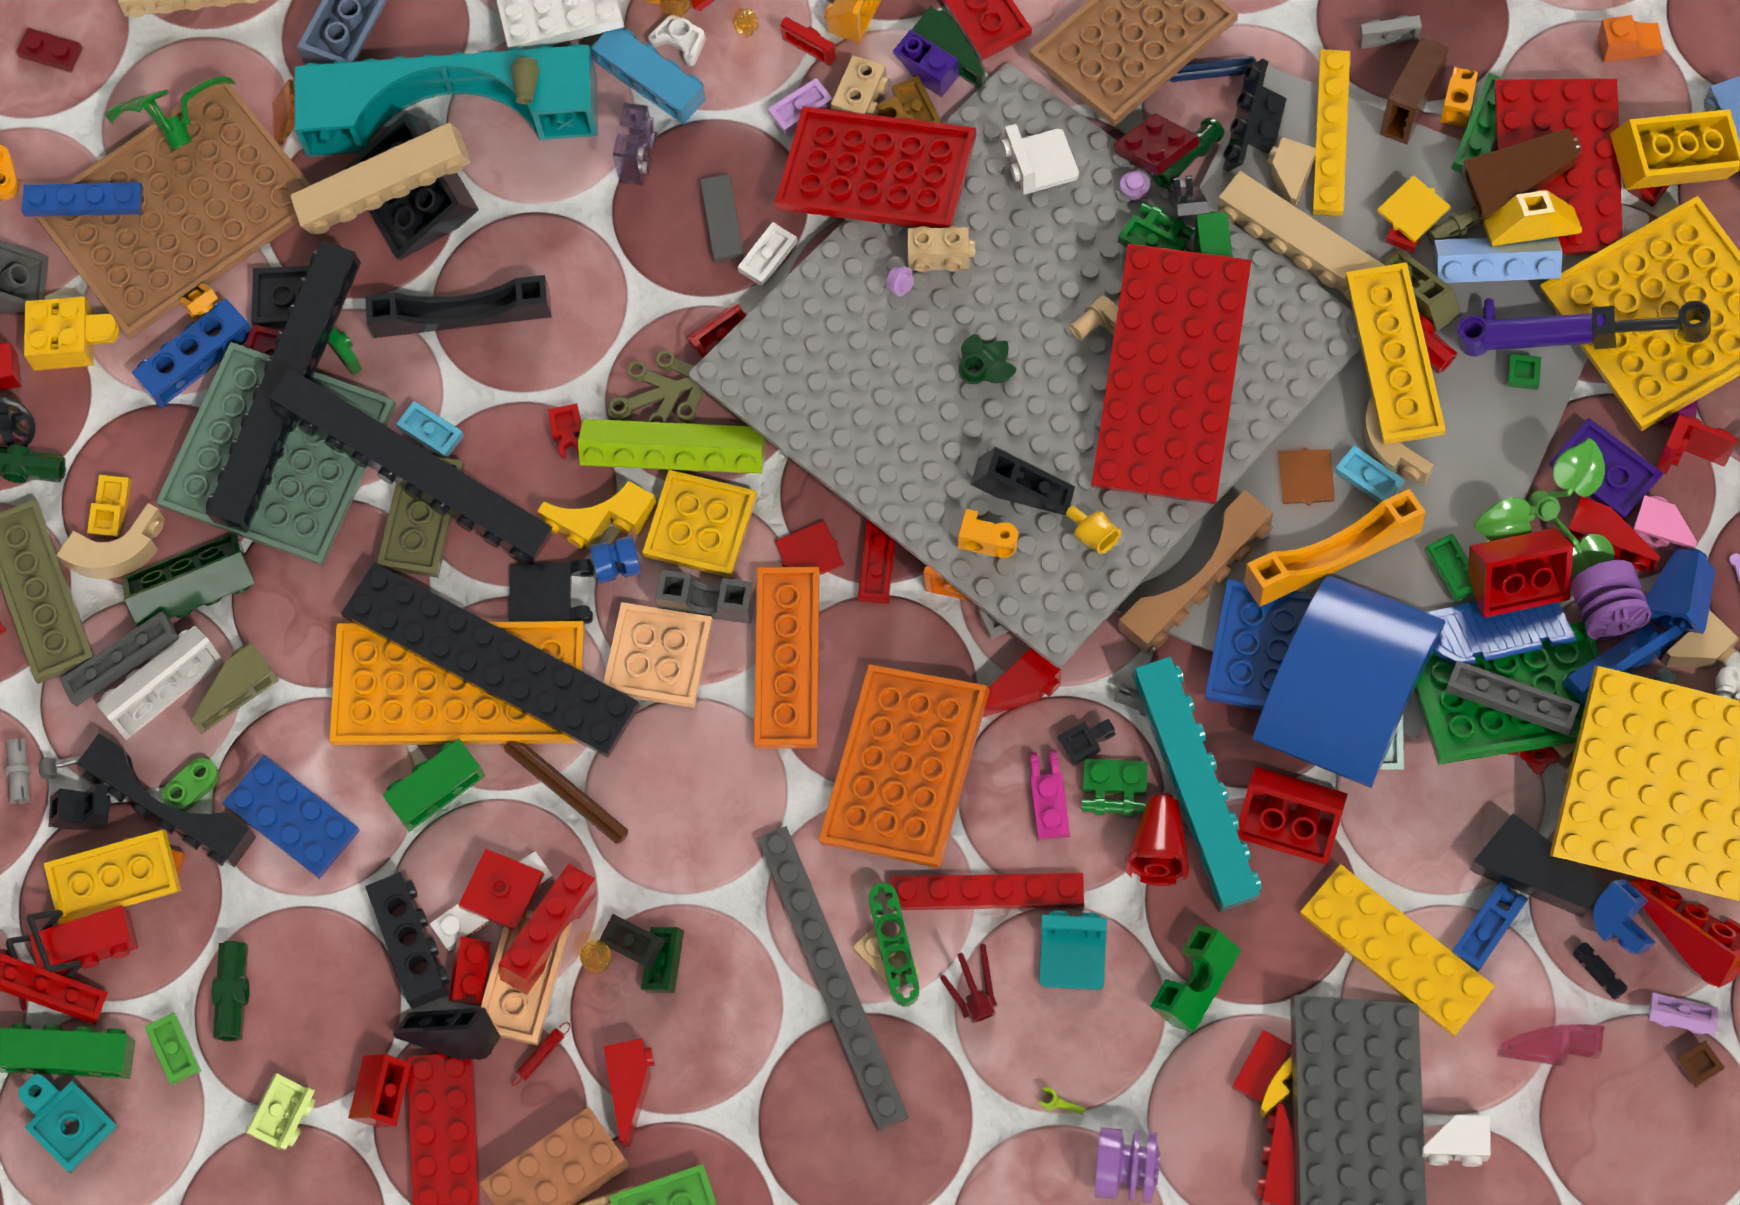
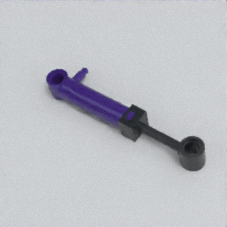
[1457,298,1711,357]

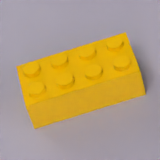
[1610,109,1740,190]

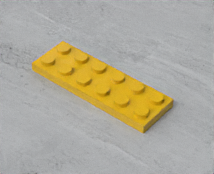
[1345,262,1446,445]
[1300,864,1495,1038]

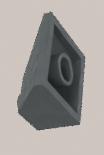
[0,241,49,313]

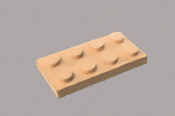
[481,911,572,1046]

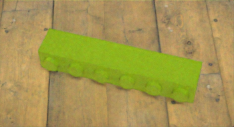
[578,419,766,474]

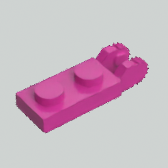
[1030,750,1070,840]

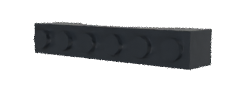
[365,275,552,338]
[76,733,256,868]

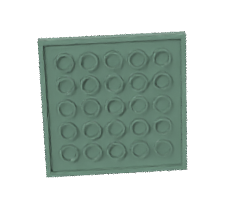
[156,342,396,567]

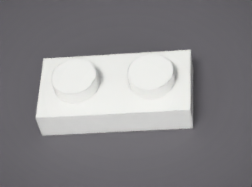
[738,222,798,287]

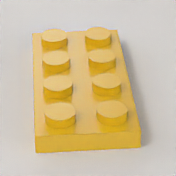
[43,830,181,925]

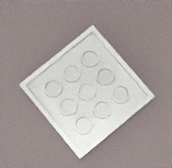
[496,0,624,50]

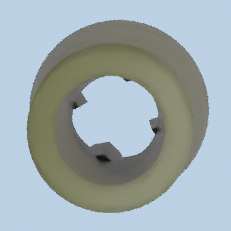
[510,57,540,104]

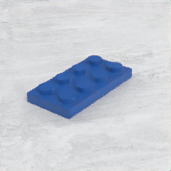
[223,755,360,879]

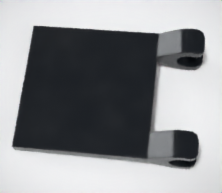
[509,559,594,624]

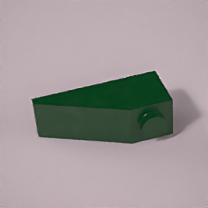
[912,6,986,88]

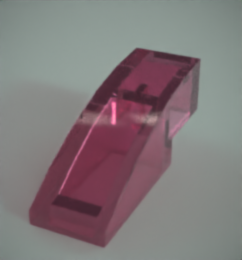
[1497,1024,1605,1066]

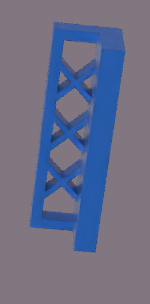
[1563,623,1682,707]

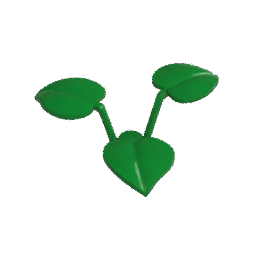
[104,76,236,150]

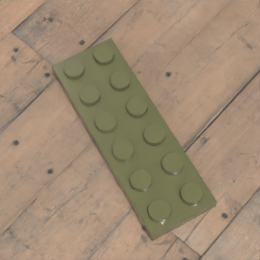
[0,499,94,684]

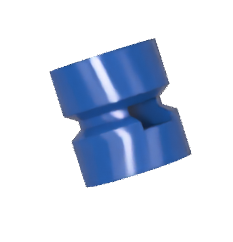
[590,535,642,584]

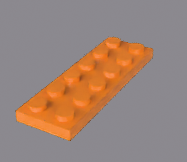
[754,567,820,749]

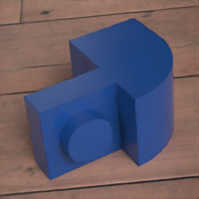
[1593,878,1655,955]

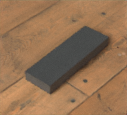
[700,174,744,263]

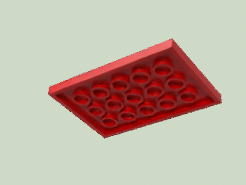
[1494,78,1623,255]
[775,106,977,228]

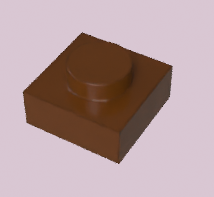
[1676,1040,1725,1088]

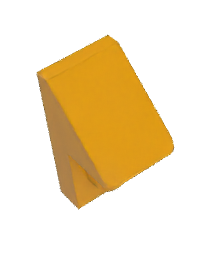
[178,283,218,321]

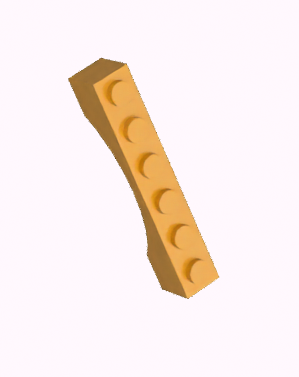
[1244,489,1426,607]

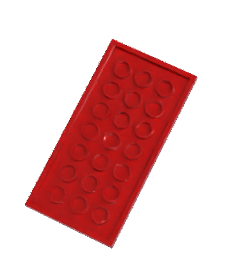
[1091,244,1252,505]

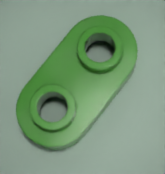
[162,758,219,812]

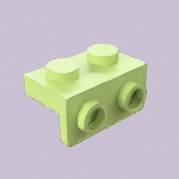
[245,1073,315,1150]

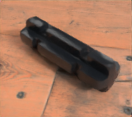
[1573,942,1628,1000]

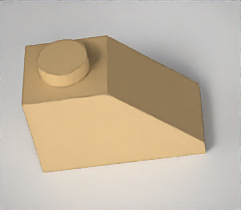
[1268,137,1317,207]
[1662,612,1739,669]

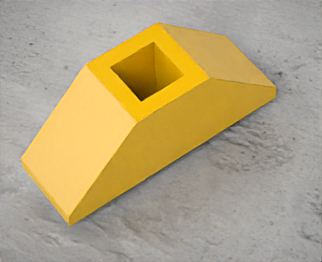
[1484,190,1582,246]

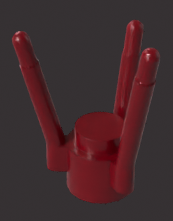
[940,944,998,1023]

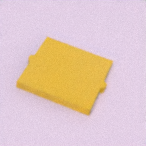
[1377,175,1451,243]

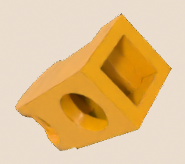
[1440,67,1478,128]
[958,509,1018,558]

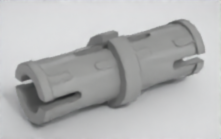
[5,738,31,804]

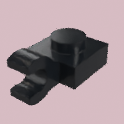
[1057,719,1116,766]

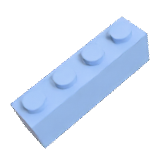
[1434,237,1562,283]

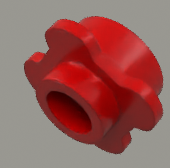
[1520,747,1559,774]

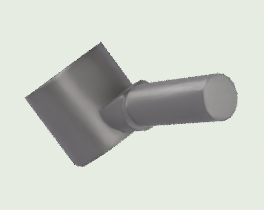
[39,755,82,779]

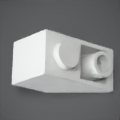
[1421,1115,1491,1167]

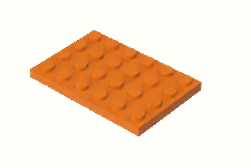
[818,664,990,868]

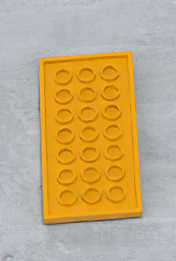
[329,621,585,746]

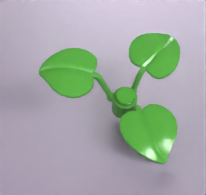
[1474,438,1614,579]

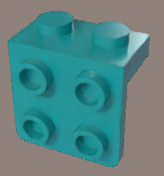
[1039,911,1107,990]

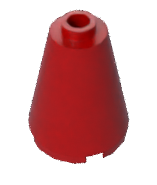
[1124,793,1189,886]

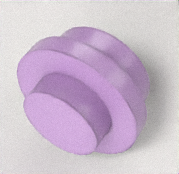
[1120,171,1150,200]
[887,266,914,297]

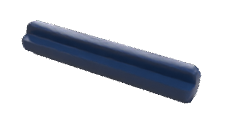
[1170,56,1256,82]

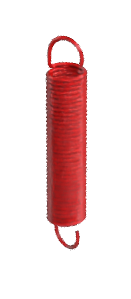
[512,1022,570,1086]

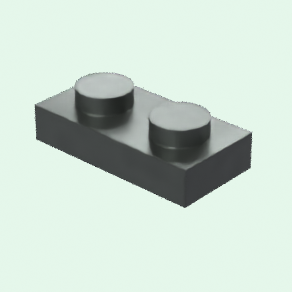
[598,914,666,969]

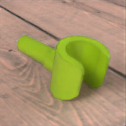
[1038,1088,1085,1115]

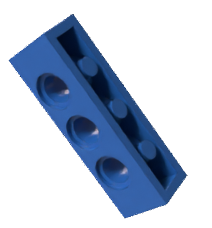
[132,298,251,409]

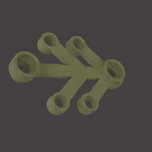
[607,350,706,423]

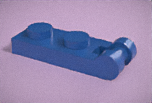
[1452,881,1528,972]

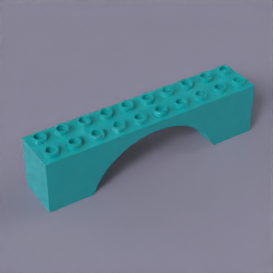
[295,44,598,157]

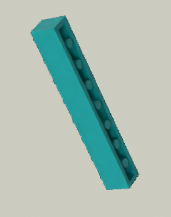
[1132,656,1262,912]

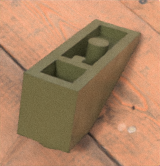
[1380,248,1461,331]
[191,643,279,734]

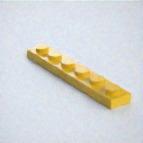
[1312,49,1350,217]

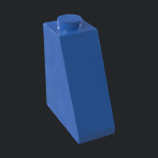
[1646,548,1716,634]

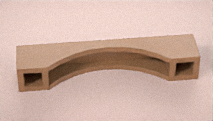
[1119,490,1273,654]

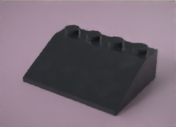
[344,112,479,260]

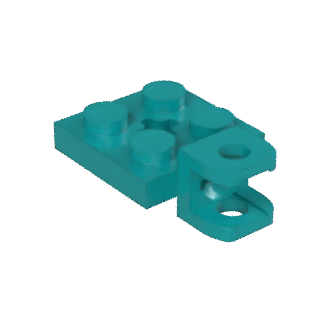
[18,1074,118,1174]

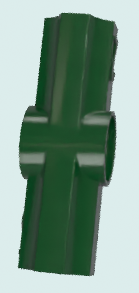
[0,445,66,483]
[211,941,250,1042]

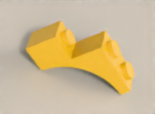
[537,481,657,550]

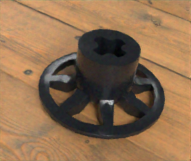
[0,397,36,449]

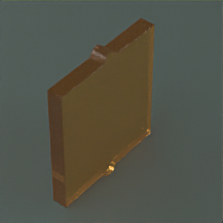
[273,79,295,147]
[1279,448,1335,506]

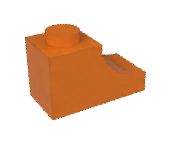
[1597,15,1664,62]

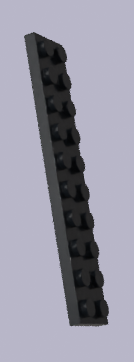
[341,562,640,758]

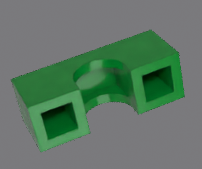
[1150,924,1241,1033]

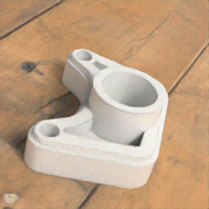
[648,15,706,66]

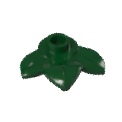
[959,334,1016,384]

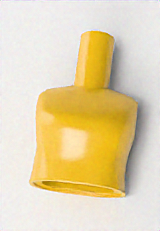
[1066,506,1122,554]

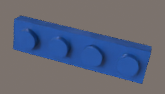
[21,183,144,217]

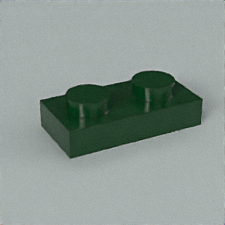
[641,927,684,993]

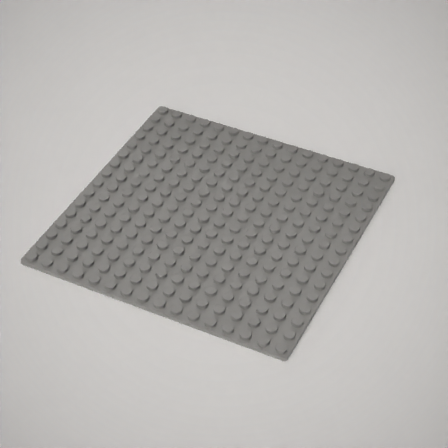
[689,63,1361,667]

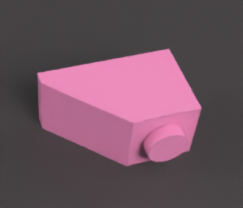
[1633,495,1697,553]

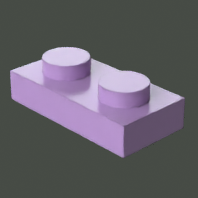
[768,78,833,135]
[1649,992,1718,1036]

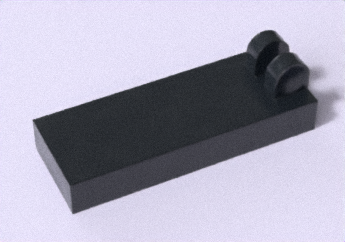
[1168,176,1209,216]

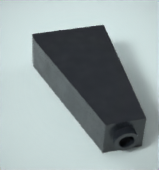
[1470,813,1607,918]

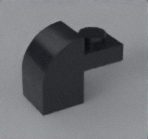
[48,784,111,830]

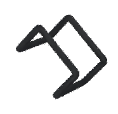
[6,910,82,978]

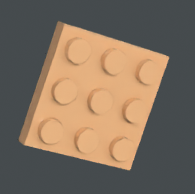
[603,602,713,708]

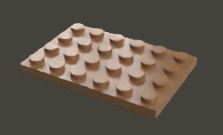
[1029,0,1238,127]

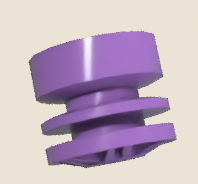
[1571,560,1652,641]
[1094,1127,1160,1203]

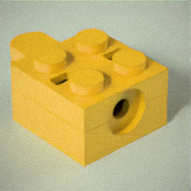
[24,296,120,371]

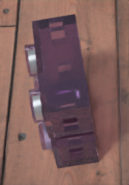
[613,102,657,186]

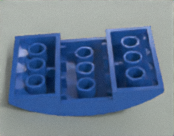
[1252,574,1446,788]

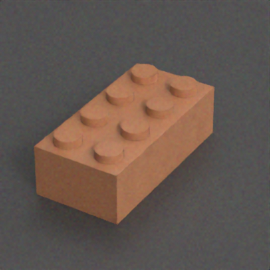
[480,1106,630,1205]

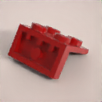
[1656,415,1738,474]

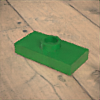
[328,327,362,375]
[1424,533,1474,602]

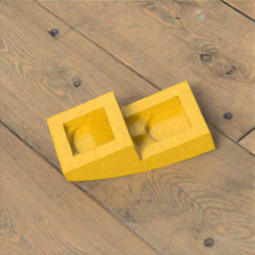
[87,475,132,537]
[1260,1056,1292,1119]

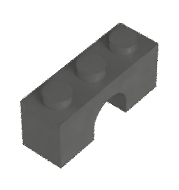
[655,570,756,624]

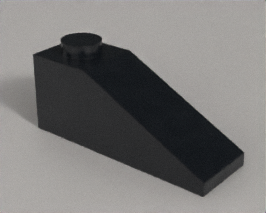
[970,447,1075,515]
[393,1007,501,1060]

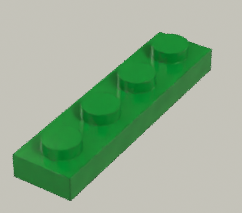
[1451,73,1506,173]

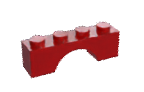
[498,863,596,995]

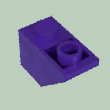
[893,29,959,98]

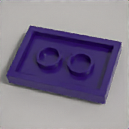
[1549,418,1663,521]

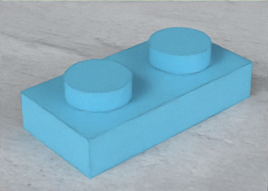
[396,401,464,458]
[1335,445,1405,504]

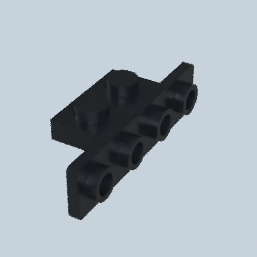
[1223,58,1287,172]

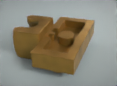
[877,75,942,123]

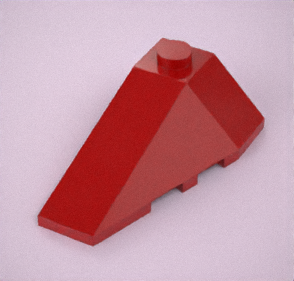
[1629,877,1740,988]

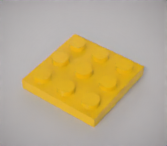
[642,470,758,579]

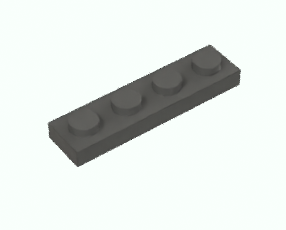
[60,611,179,707]
[1446,660,1580,736]

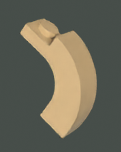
[1363,395,1434,485]
[56,503,165,579]

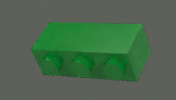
[382,739,486,832]

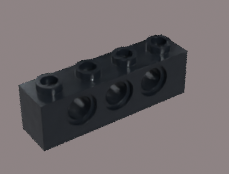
[365,872,450,1009]

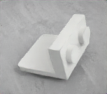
[1001,124,1079,195]

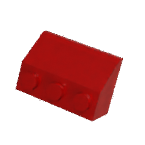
[1468,528,1573,618]
[1236,766,1348,865]

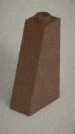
[1379,38,1449,145]
[1461,128,1581,225]

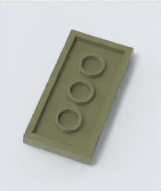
[377,457,465,578]

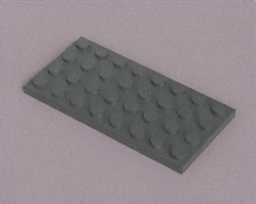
[1290,995,1427,1205]

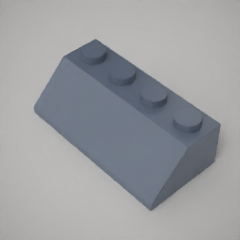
[297,0,387,65]

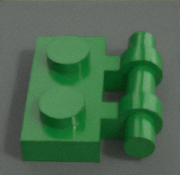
[1118,203,1195,251]
[1082,759,1148,817]

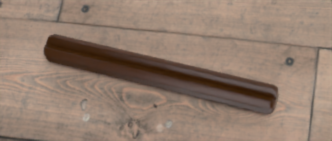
[504,741,629,844]

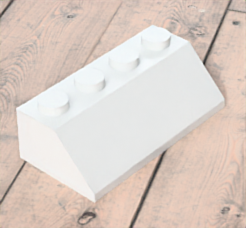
[96,626,224,740]

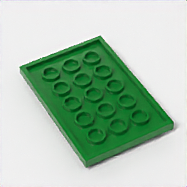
[1414,622,1600,765]

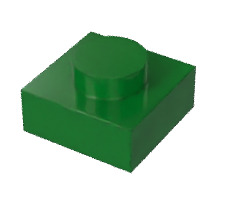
[1507,354,1541,390]

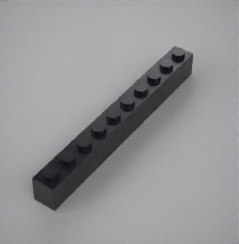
[206,241,361,533]
[269,368,552,564]

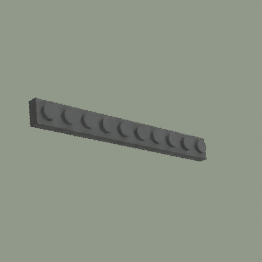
[757,826,909,1131]

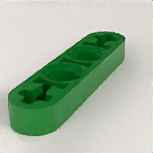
[869,883,920,1007]

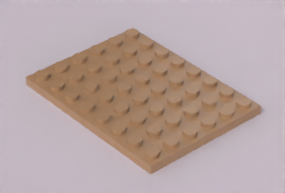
[35,83,311,340]

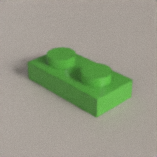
[145,1012,202,1086]

